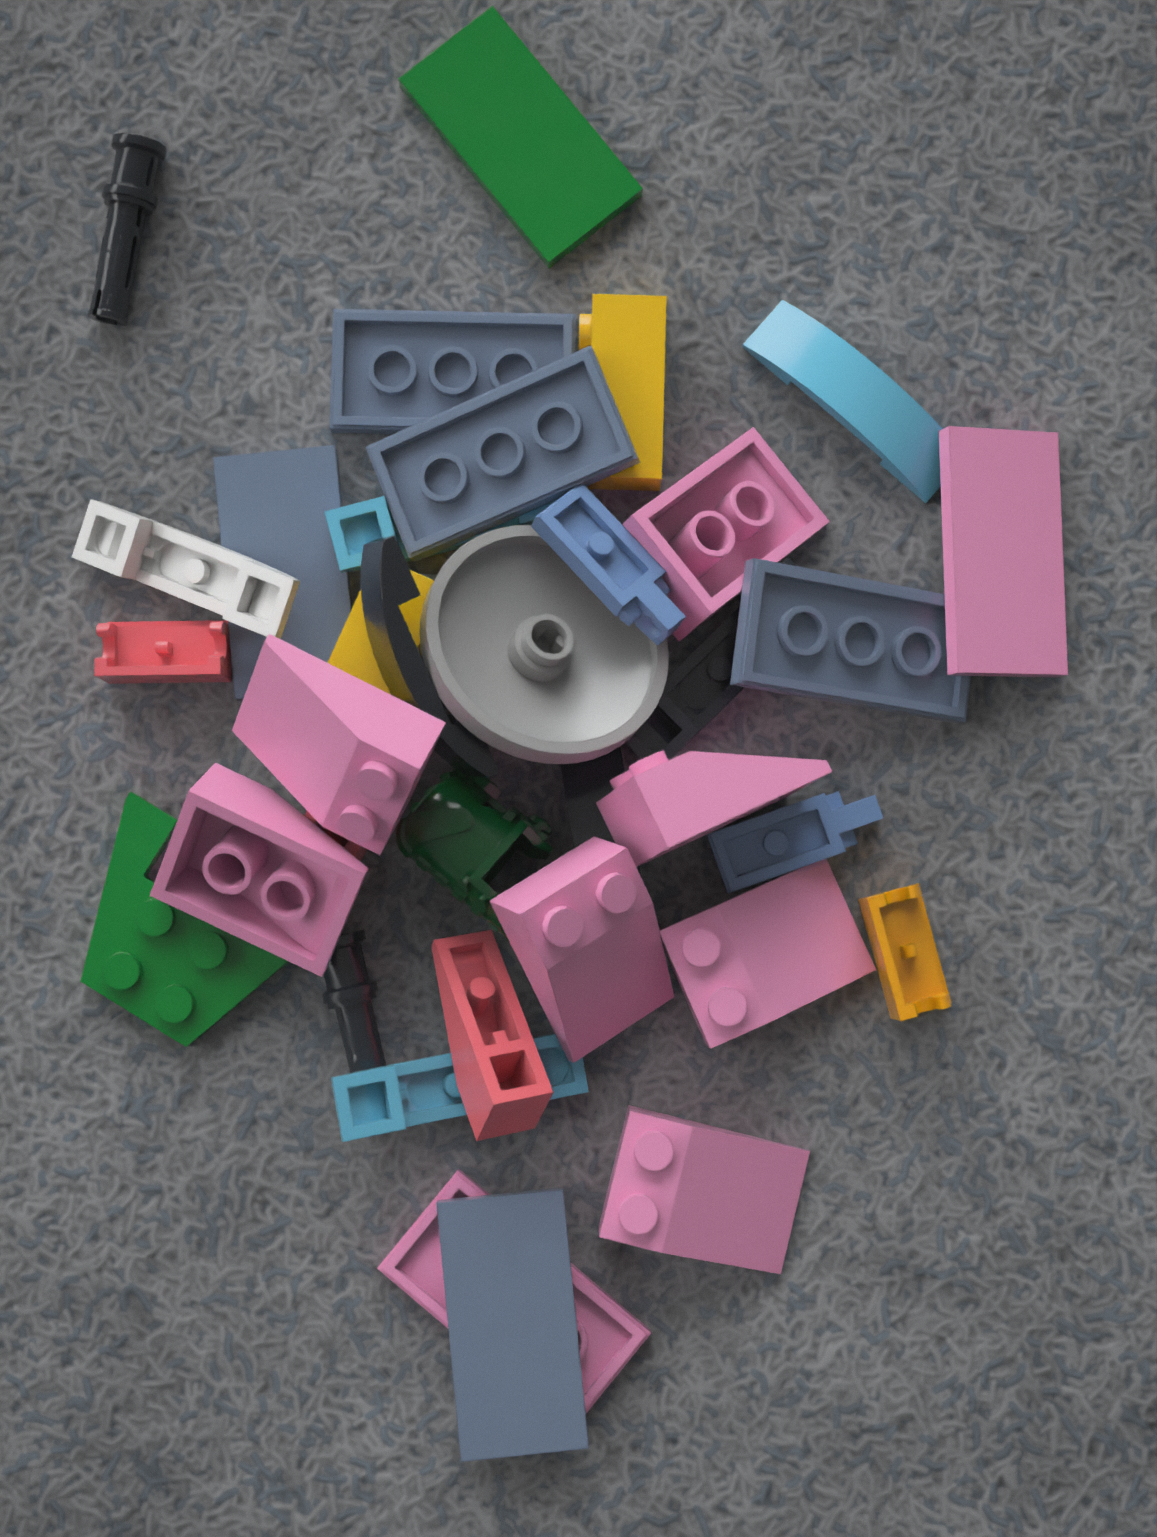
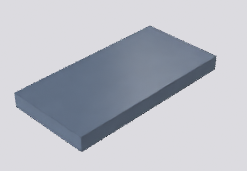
[330,309,576,434]
[366,345,641,562]
[213,445,352,701]
[730,558,971,723]
[436,1187,589,1462]

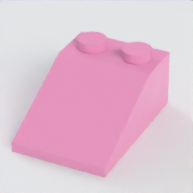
[622,427,830,642]
[232,634,446,855]
[596,750,832,867]
[150,763,369,977]
[490,836,674,1063]
[659,859,876,1049]
[598,1105,810,1274]

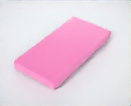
[939,426,1068,677]
[377,1169,651,1413]

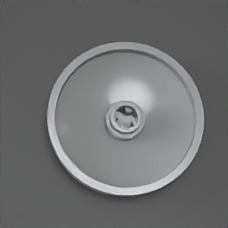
[419,525,669,764]

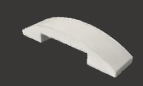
[72,499,300,639]

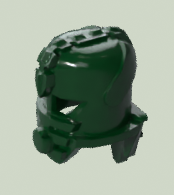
[396,769,554,943]

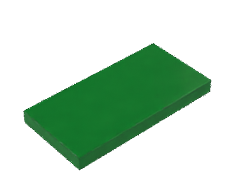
[398,6,643,269]

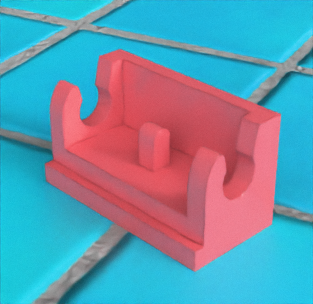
[94,620,231,684]

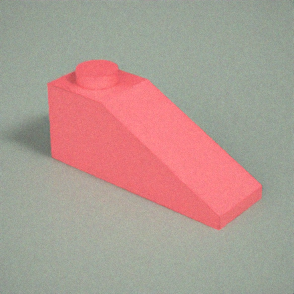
[431,930,553,1141]

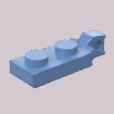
[531,484,686,646]
[706,791,883,893]

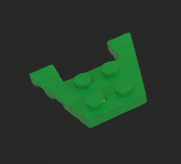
[80,791,289,1047]

